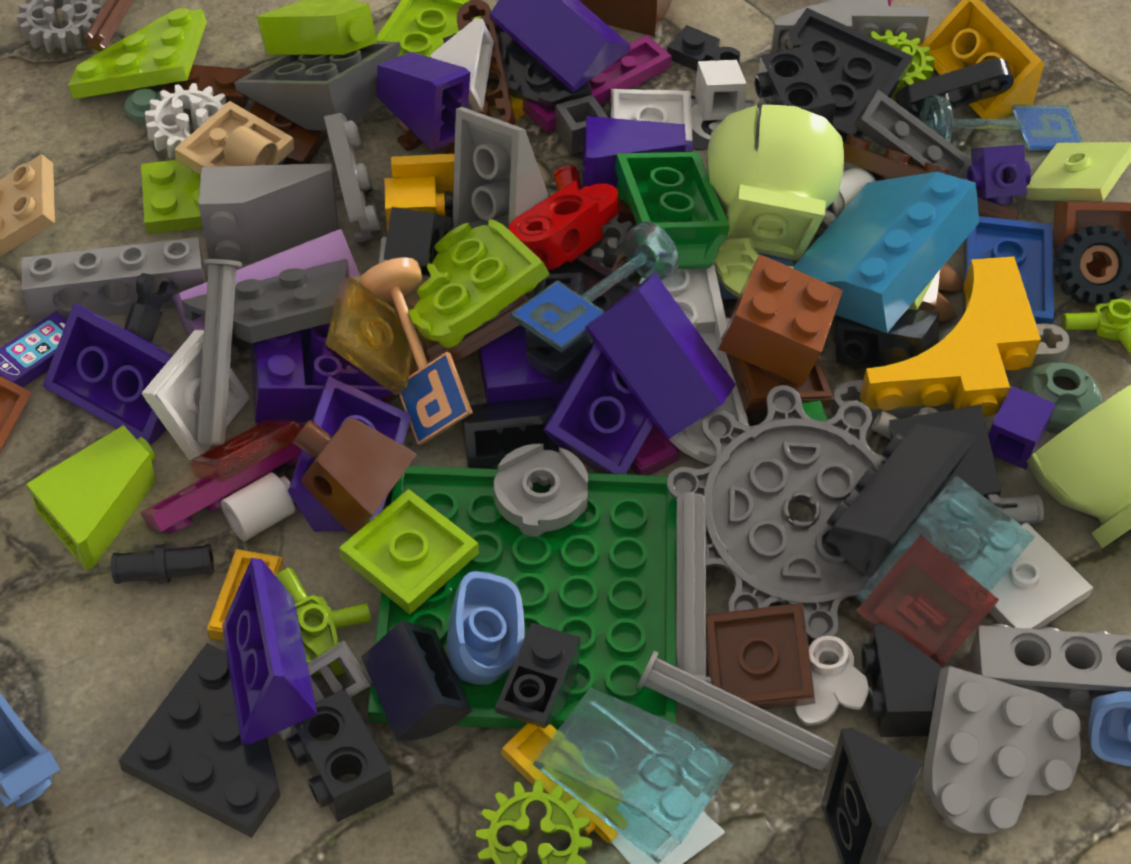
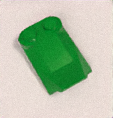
[614,152,730,270]

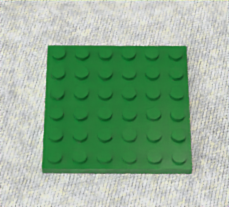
[368,466,677,735]

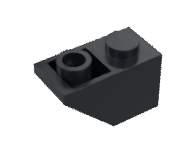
[836,309,939,368]
[495,623,580,728]
[861,624,942,737]

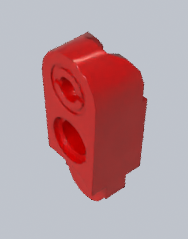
[508,181,620,270]

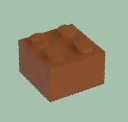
[718,254,843,386]

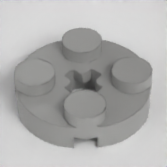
[494,444,588,537]

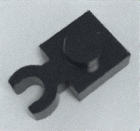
[667,25,740,71]

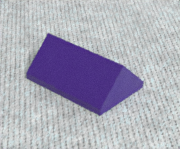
[490,0,631,92]
[585,273,736,440]
[43,304,173,445]
[543,342,654,474]
[288,376,412,532]
[222,558,317,744]

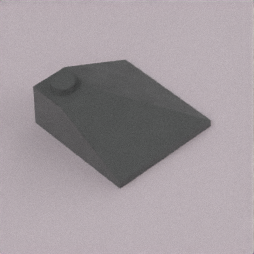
[234,41,401,135]

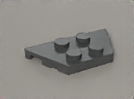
[182,259,350,343]

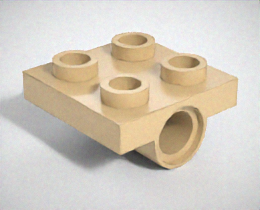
[174,101,294,175]
[0,154,55,257]

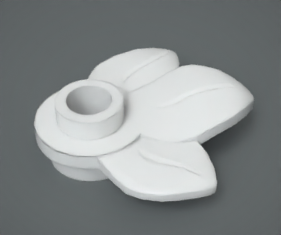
[794,636,869,726]

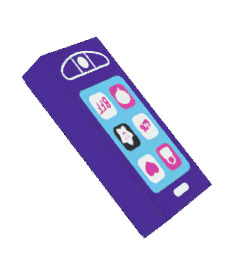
[0,311,67,387]

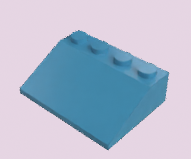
[793,172,979,333]

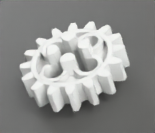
[145,83,226,159]

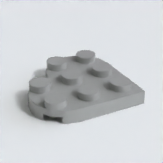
[324,113,381,244]
[923,666,1081,835]

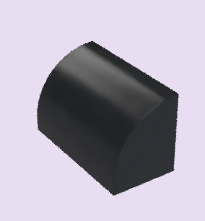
[461,397,559,468]
[361,620,472,741]

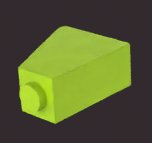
[256,0,378,55]
[26,425,157,571]

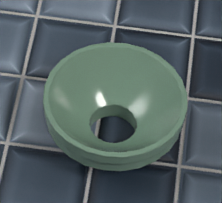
[1019,362,1102,434]

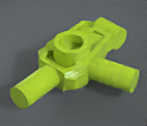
[1061,299,1131,356]
[276,567,371,677]

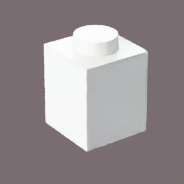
[695,60,747,121]

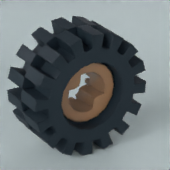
[1053,225,1131,304]

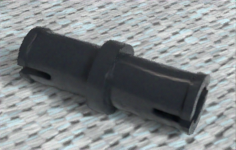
[111,544,214,584]

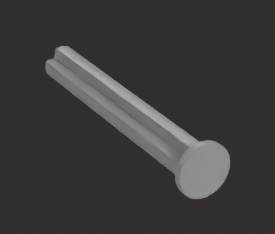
[197,259,242,446]
[676,492,711,684]
[636,651,834,770]

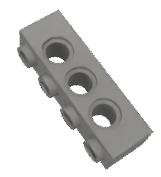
[21,237,206,325]
[969,624,1131,711]

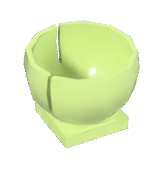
[707,104,844,261]
[1026,385,1131,549]

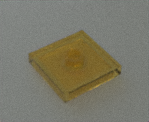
[325,276,418,395]

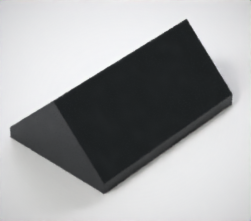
[821,727,923,864]

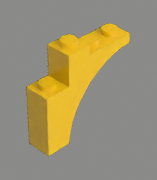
[860,256,1041,418]

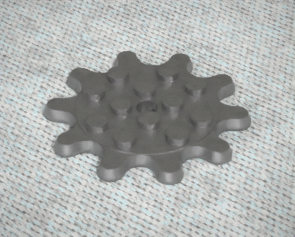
[667,385,937,640]

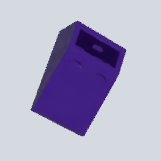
[250,320,397,423]

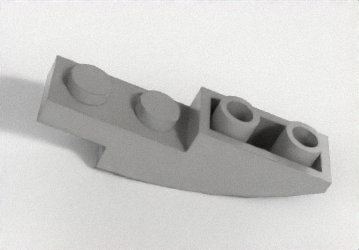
[771,0,929,53]

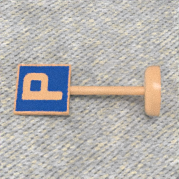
[359,257,473,445]

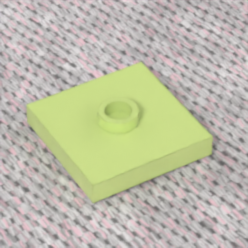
[1025,142,1131,202]

